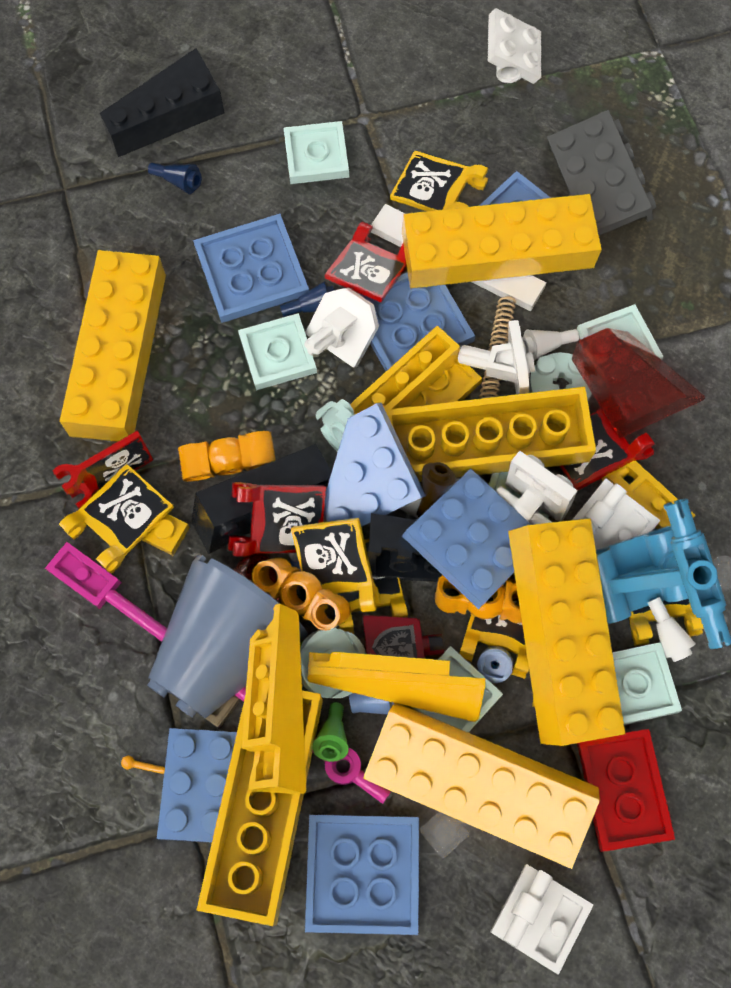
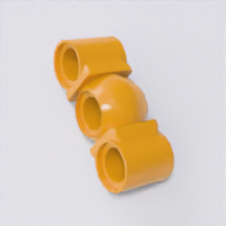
[178,431,276,482]
[252,558,350,630]
[435,575,522,624]

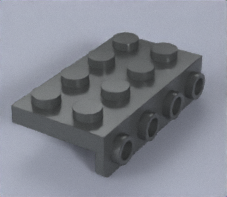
[547,110,656,235]

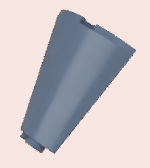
[147,555,308,718]

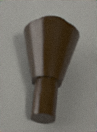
[416,462,456,517]

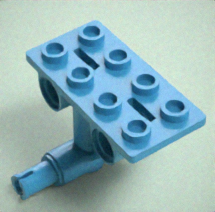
[596,498,731,649]

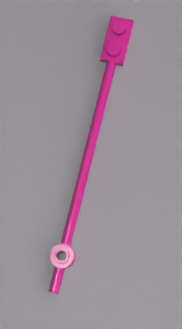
[45,542,391,804]

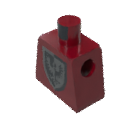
[363,615,444,659]

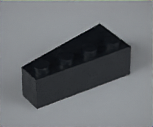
[99,48,225,157]
[191,444,332,554]
[369,513,504,585]

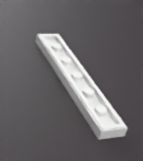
[371,204,546,311]

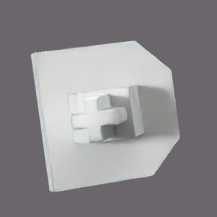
[304,287,379,368]
[458,320,535,394]

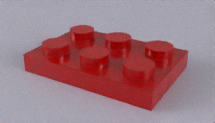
[577,729,675,852]

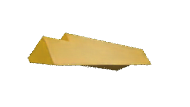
[241,603,306,794]
[307,652,486,722]

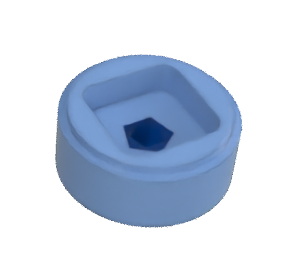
[477,646,513,683]

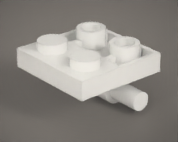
[496,450,578,525]
[572,479,660,550]
[490,864,593,975]

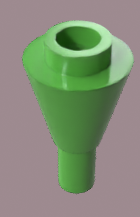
[312,702,349,762]

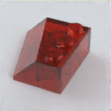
[571,328,706,438]

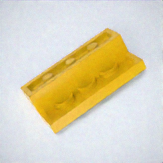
[350,326,482,415]

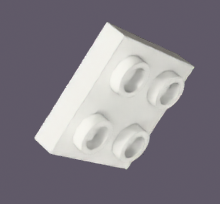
[488,8,541,84]

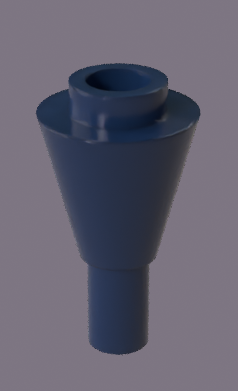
[148,162,202,194]
[280,281,335,317]

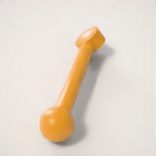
[121,755,165,774]

